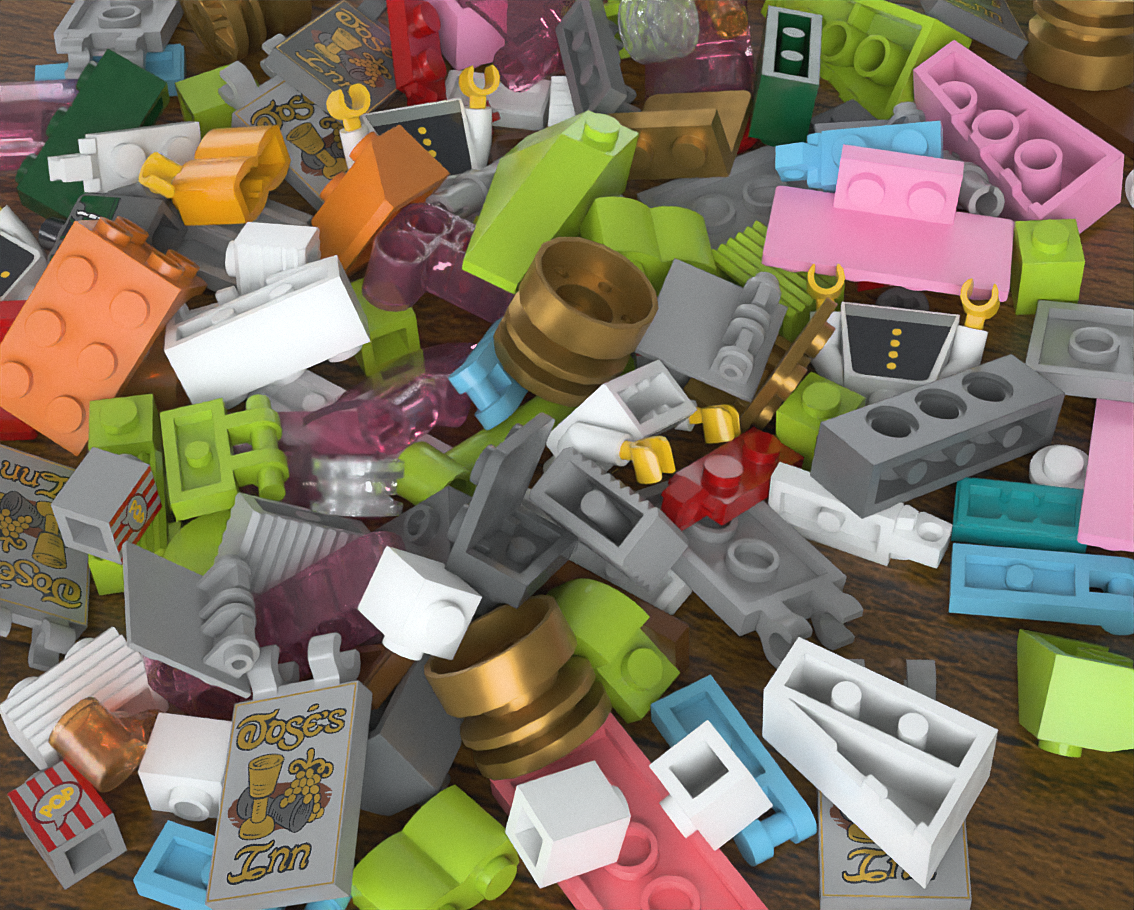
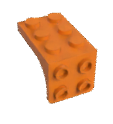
[0,216,208,457]

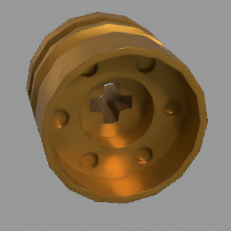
[179,0,312,64]
[1023,0,1134,91]
[493,237,659,407]
[424,595,612,781]

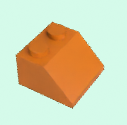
[311,125,450,277]

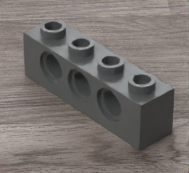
[810,354,1065,519]

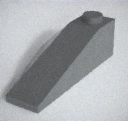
[360,653,464,817]

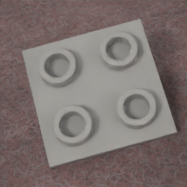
[635,258,788,403]
[122,541,260,699]

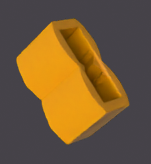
[171,125,291,226]

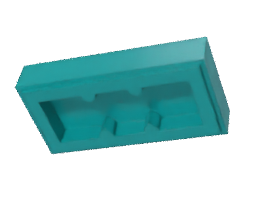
[951,477,1087,554]

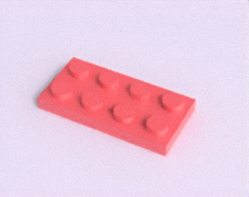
[490,712,768,910]

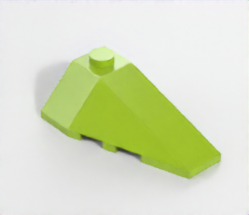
[760,0,972,120]
[462,110,639,295]
[1017,629,1134,757]

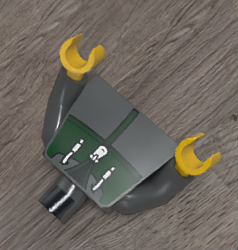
[38,152,188,266]

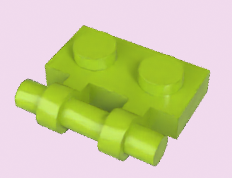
[160,394,289,521]

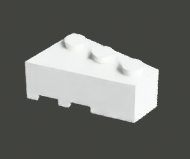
[164,255,370,409]
[762,637,998,889]

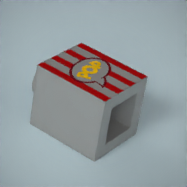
[51,447,162,565]
[7,755,127,890]

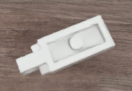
[48,121,201,194]
[768,462,953,569]

